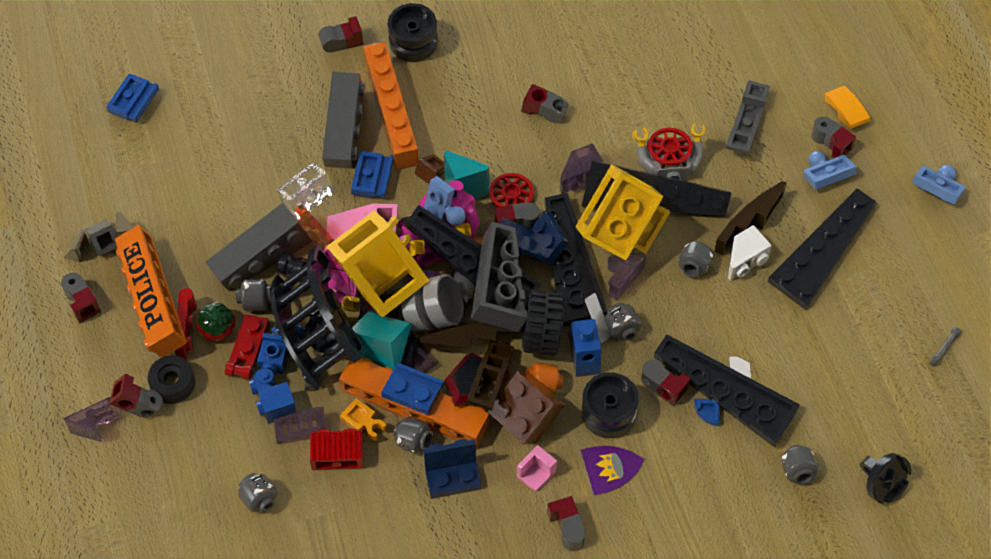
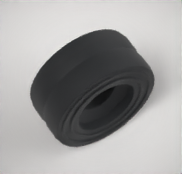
[147,355,195,404]

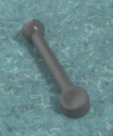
[930,327,961,366]

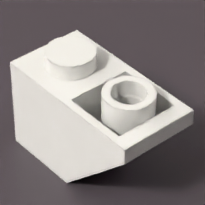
[727,225,772,281]

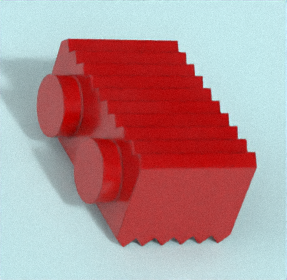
[310,428,364,470]

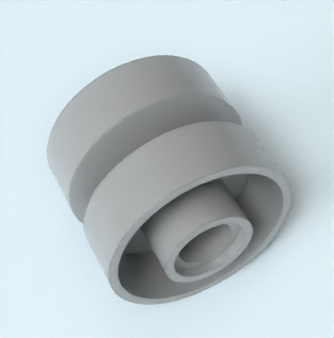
[401,274,464,334]

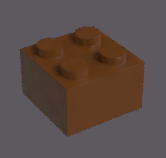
[487,371,566,444]

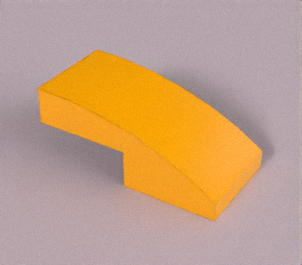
[825,86,870,129]

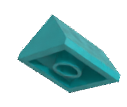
[444,150,490,200]
[352,312,412,371]

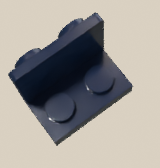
[500,211,569,264]
[423,439,482,499]

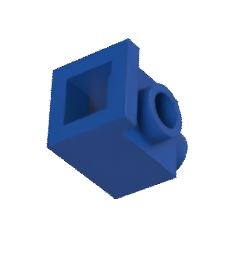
[257,333,289,375]

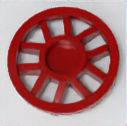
[648,127,692,167]
[489,173,534,207]

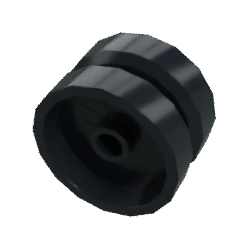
[387,3,438,62]
[581,372,639,438]

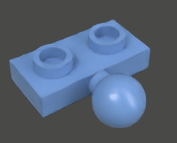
[803,151,857,190]
[912,165,966,205]
[424,176,466,226]

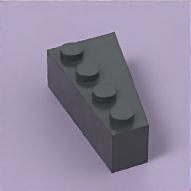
[322,72,365,168]
[206,203,313,291]
[471,222,528,332]

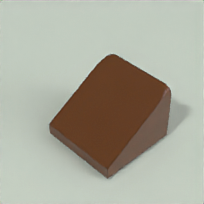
[415,154,445,184]

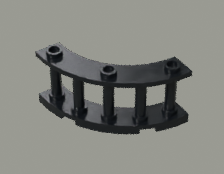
[270,244,367,390]

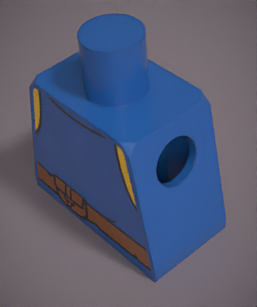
[568,319,601,377]

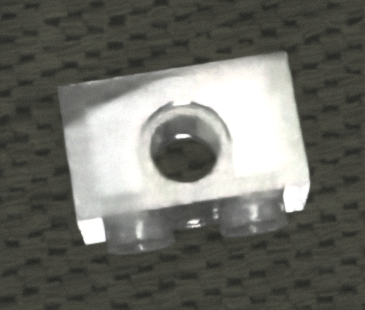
[276,162,335,220]

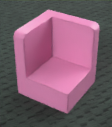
[517,445,557,492]

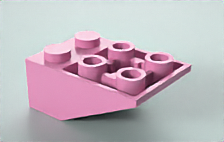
[324,204,399,252]

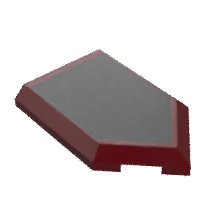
[444,353,511,407]

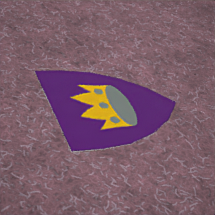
[581,445,644,495]

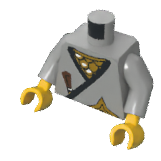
[632,124,706,181]

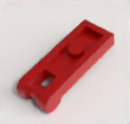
[174,288,197,360]
[225,314,270,380]

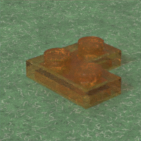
[294,204,334,246]

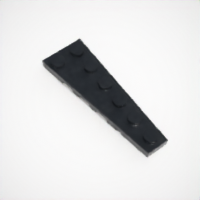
[581,160,731,216]
[768,188,876,310]
[545,193,607,327]
[404,205,541,309]
[654,334,800,448]

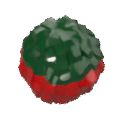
[196,302,236,342]

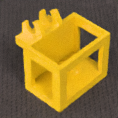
[575,164,670,261]
[327,211,429,318]

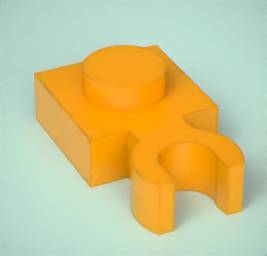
[340,398,387,441]

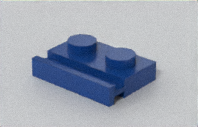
[106,73,159,123]
[351,151,394,199]
[381,363,444,416]

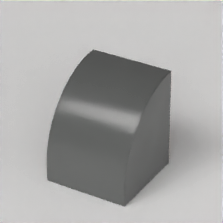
[85,219,117,256]

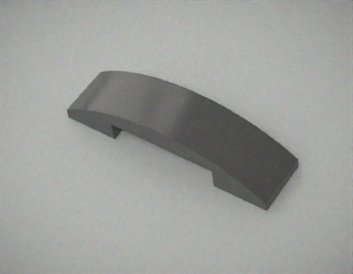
[726,80,770,154]

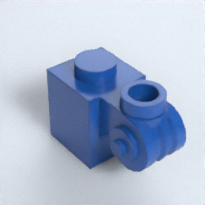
[249,368,297,424]

